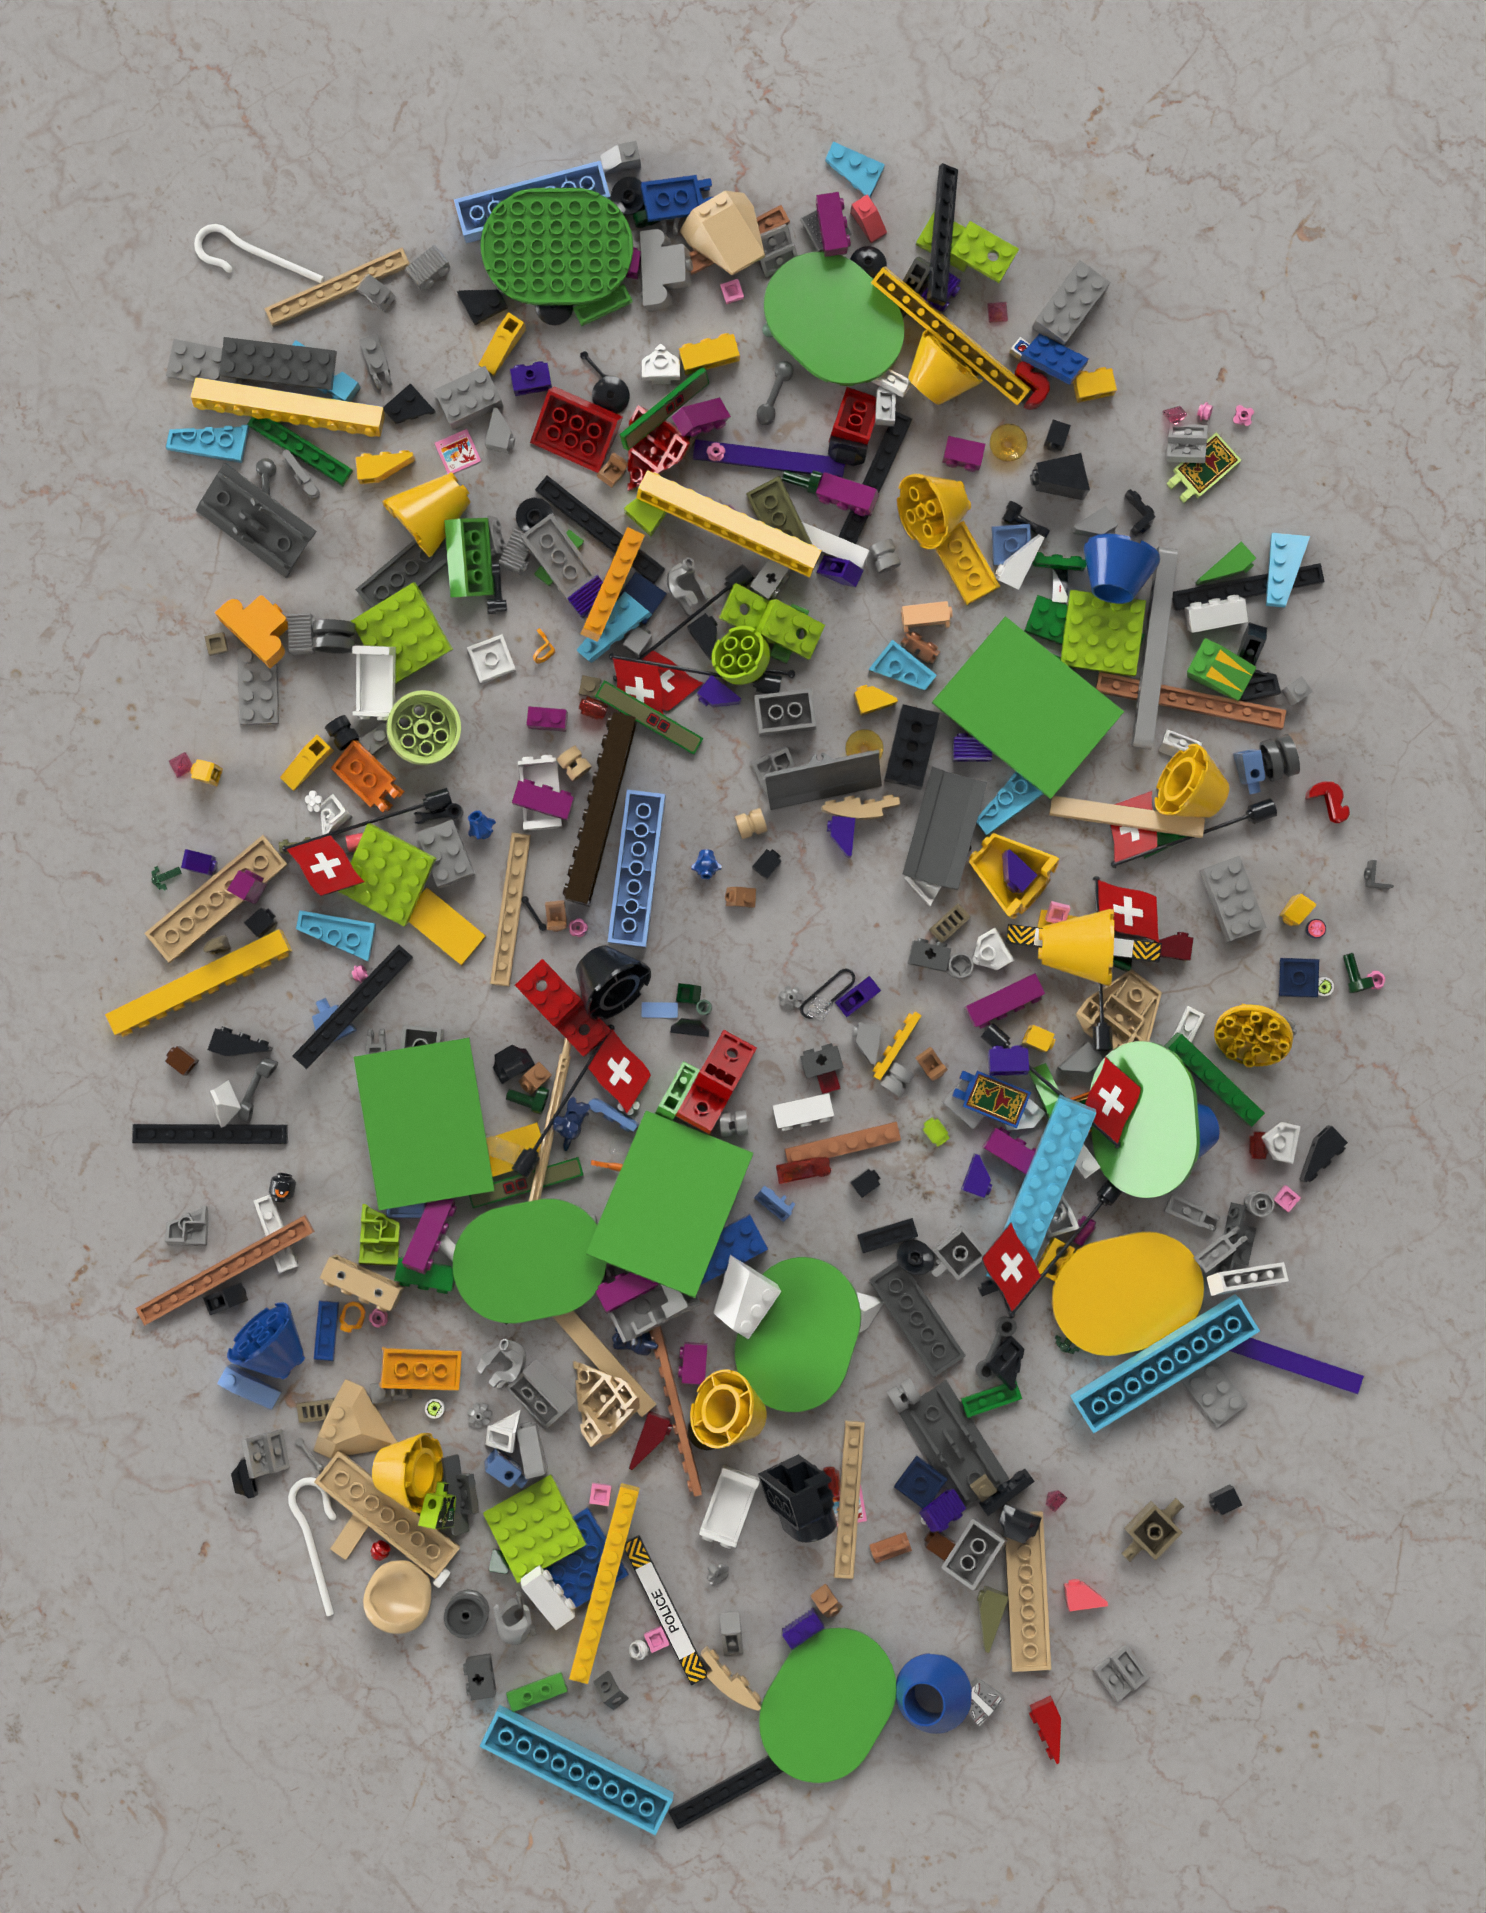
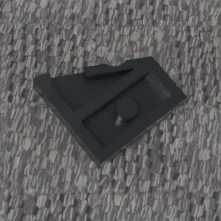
[1241,670,1281,702]

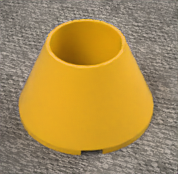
[908,330,983,405]
[1154,744,1229,818]
[690,1369,767,1449]
[372,1433,443,1513]

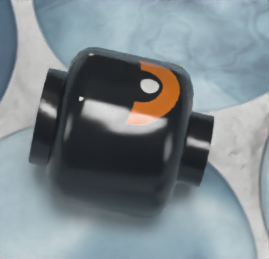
[269,1173,296,1203]

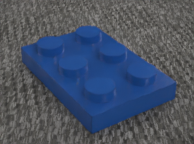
[1021,333,1089,385]

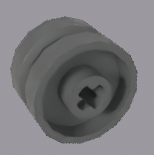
[312,619,355,654]
[1259,734,1300,782]
[444,1589,490,1639]

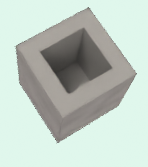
[623,626,652,657]
[1281,676,1313,706]

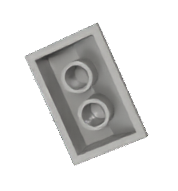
[505,1359,576,1429]

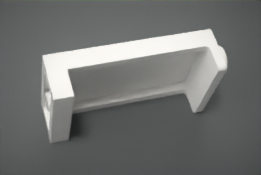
[352,645,396,720]
[518,755,563,831]
[699,1465,760,1549]

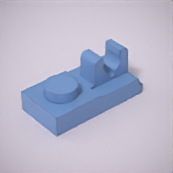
[754,1186,795,1222]

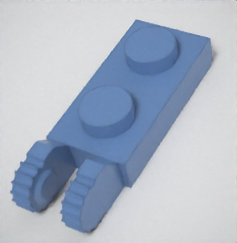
[588,1098,639,1132]

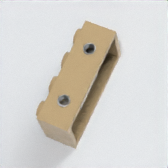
[320,1254,406,1312]

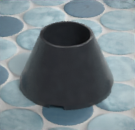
[576,945,651,1021]

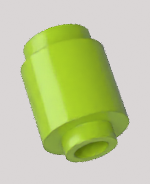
[922,1117,950,1147]

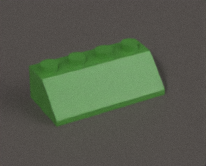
[444,518,494,597]

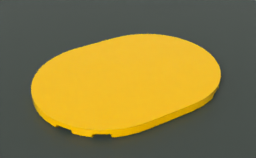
[1052,1231,1204,1356]

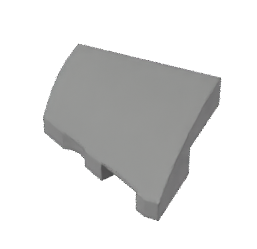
[750,746,795,796]
[164,1206,208,1245]

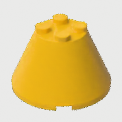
[897,474,971,549]

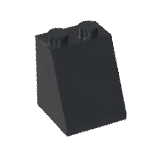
[1030,453,1090,500]

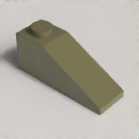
[977,1586,1009,1653]

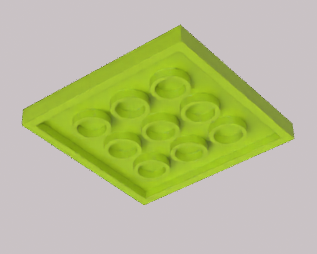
[351,582,453,684]
[1060,590,1146,677]
[338,823,437,927]
[483,1475,587,1583]

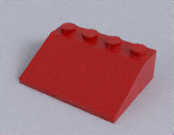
[530,386,623,473]

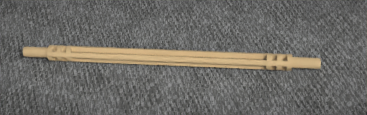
[529,1038,572,1201]

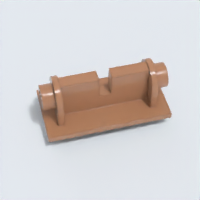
[901,631,940,664]
[869,1532,912,1563]

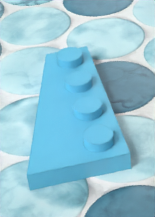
[166,425,249,463]
[1266,533,1310,608]
[577,592,652,663]
[976,772,1044,837]

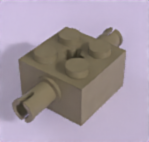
[1121,1498,1185,1562]

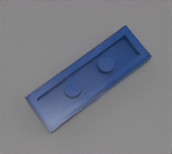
[314,1301,339,1361]

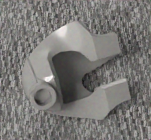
[667,557,714,616]
[476,1339,526,1389]
[493,1591,537,1645]

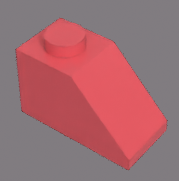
[850,194,887,243]
[1064,1579,1108,1611]

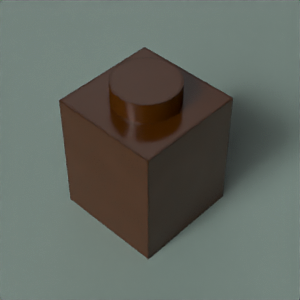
[165,1046,199,1076]
[924,1531,956,1561]

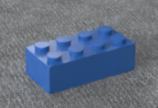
[701,1214,768,1285]

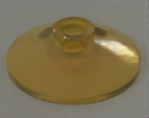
[990,424,1028,462]
[845,729,884,760]

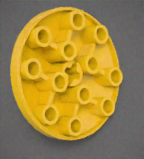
[1214,1003,1293,1067]

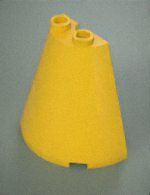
[382,472,471,558]
[969,833,1059,919]
[1038,909,1114,986]

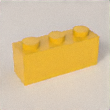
[679,333,740,376]

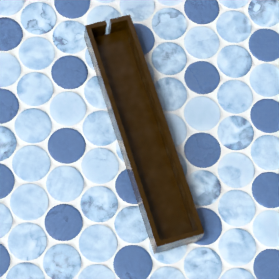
[563,712,637,907]

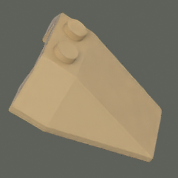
[680,191,765,275]
[1076,969,1162,1052]

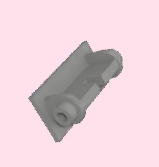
[487,515,506,557]

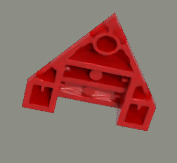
[627,405,690,491]

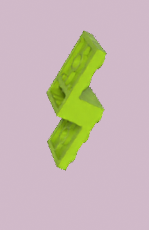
[916,211,1019,284]
[719,583,825,660]

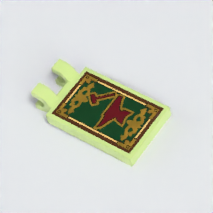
[1167,432,1241,503]

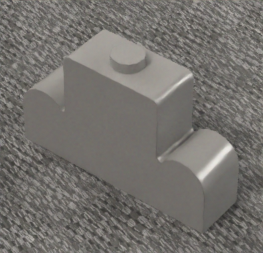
[640,229,693,312]

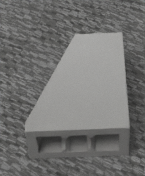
[517,1421,548,1479]

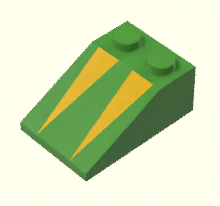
[1187,638,1257,702]

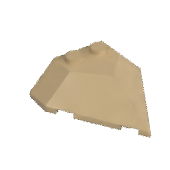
[573,1361,640,1447]
[313,1379,398,1459]

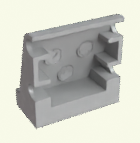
[601,1263,702,1343]

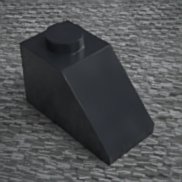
[687,613,718,660]
[1237,622,1267,666]
[203,1283,248,1315]

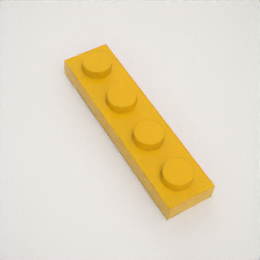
[872,1011,922,1080]

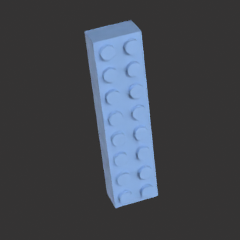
[454,161,611,244]
[607,789,666,948]

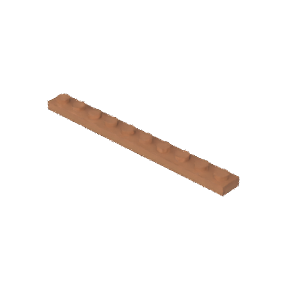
[1096,672,1286,730]
[135,1215,315,1326]
[649,1325,702,1497]

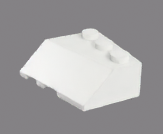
[713,1255,781,1339]

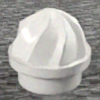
[629,1640,649,1660]

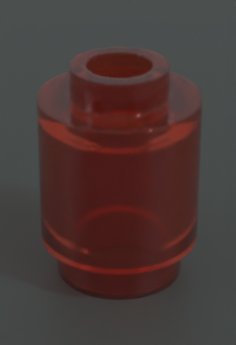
[578,696,608,720]
[1249,1132,1269,1159]
[823,1467,841,1497]

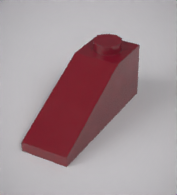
[1154,932,1194,961]
[629,1411,673,1470]

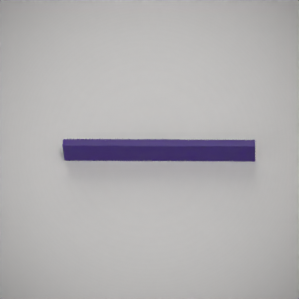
[693,439,845,478]
[1229,1337,1364,1394]

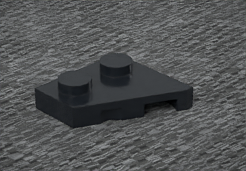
[457,289,508,325]
[383,383,435,424]
[986,1336,1025,1390]

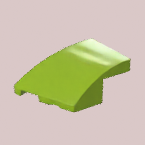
[359,1204,400,1266]

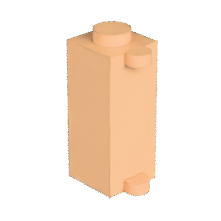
[901,601,953,633]

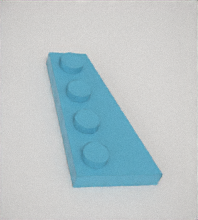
[296,910,376,962]

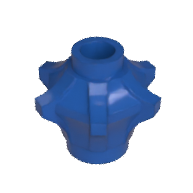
[468,811,496,839]
[691,849,721,879]

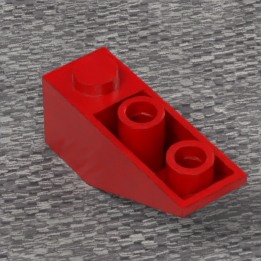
[1029,1695,1061,1764]

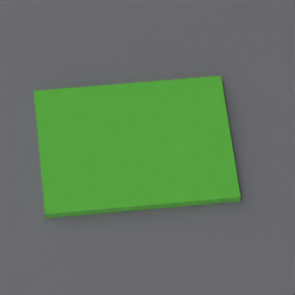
[932,616,1124,799]
[354,1037,495,1210]
[586,1111,754,1298]

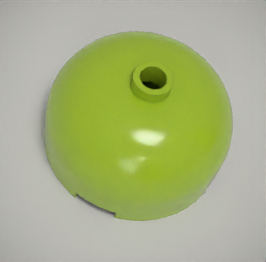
[712,626,770,685]

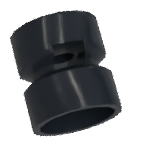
[325,715,360,751]

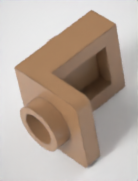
[597,453,628,488]
[725,887,756,908]
[545,900,567,932]
[915,1047,948,1081]
[518,1062,552,1095]
[810,1584,843,1618]

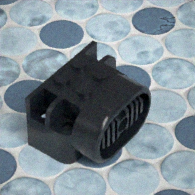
[758,1454,837,1543]

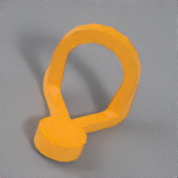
[533,628,555,664]
[339,1301,366,1333]

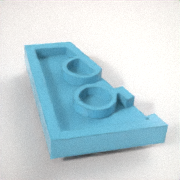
[825,142,885,197]
[868,640,937,690]

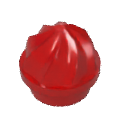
[370,1540,391,1561]

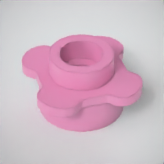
[1233,405,1254,426]

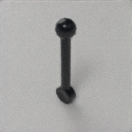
[580,351,608,378]
[765,668,795,678]
[521,896,546,931]

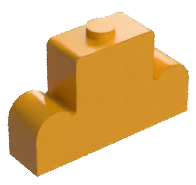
[215,595,288,669]

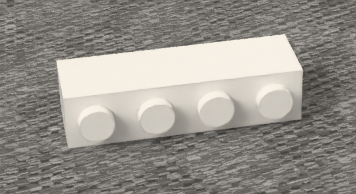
[1207,1262,1289,1296]

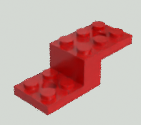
[515,959,612,1057]
[675,1030,757,1134]

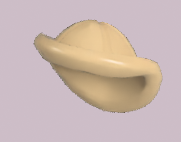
[363,1560,432,1634]

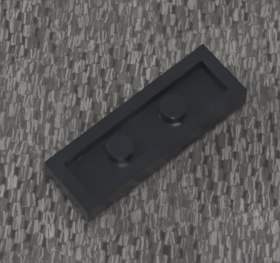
[857,1218,918,1253]
[979,1468,1035,1516]

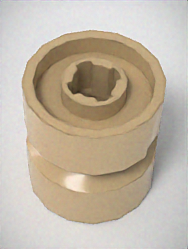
[557,745,592,782]
[734,808,768,840]

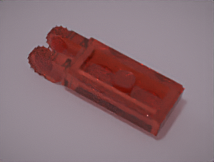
[776,1157,831,1184]

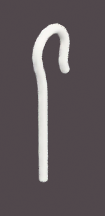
[194,224,324,283]
[288,1477,337,1616]

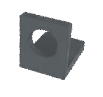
[1364,860,1394,889]
[593,1671,629,1710]

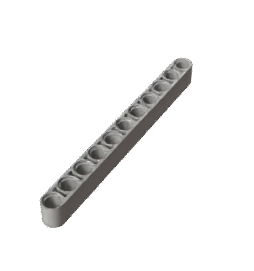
[1131,546,1178,750]

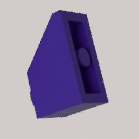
[817,555,864,587]
[697,675,741,707]
[827,816,855,858]
[181,849,218,876]
[1002,849,1037,894]
[835,976,881,1018]
[961,1153,992,1198]

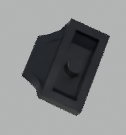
[828,436,868,466]
[670,1018,710,1037]
[493,1044,535,1084]
[231,1457,258,1499]
[998,1504,1042,1544]

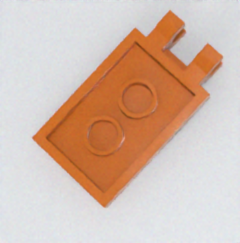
[331,740,405,813]

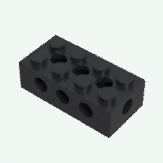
[884,704,940,790]

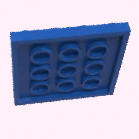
[543,1507,629,1608]

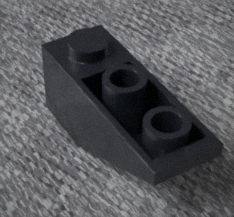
[207,1026,273,1057]
[1299,1125,1348,1182]

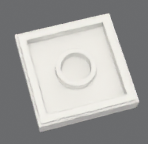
[467,634,516,684]

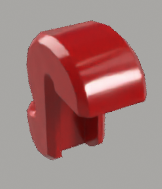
[1014,361,1050,410]
[1305,781,1350,823]

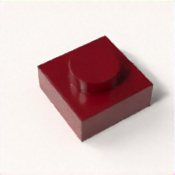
[817,1070,841,1094]

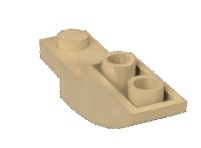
[822,795,900,820]
[701,1646,762,1711]

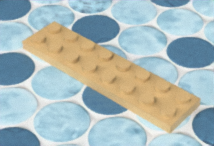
[144,835,289,963]
[314,1451,460,1579]
[1004,1511,1051,1672]

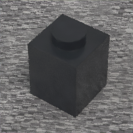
[1044,419,1071,452]
[752,849,782,880]
[244,907,278,938]
[850,1168,881,1198]
[1209,1484,1242,1515]

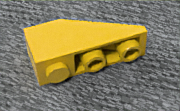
[478,312,526,376]
[356,450,415,484]
[280,735,334,791]

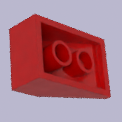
[828,387,876,445]

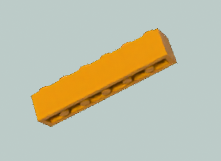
[580,527,645,642]

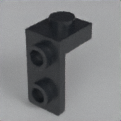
[1125,489,1156,536]
[978,1279,1015,1319]

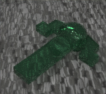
[151,866,182,891]
[1055,1335,1080,1354]

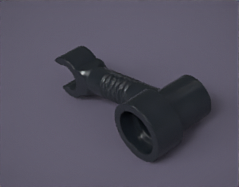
[1002,501,1050,538]
[487,563,507,614]
[414,803,464,825]

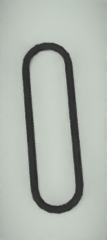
[800,968,855,1019]

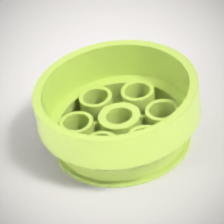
[386,690,461,765]

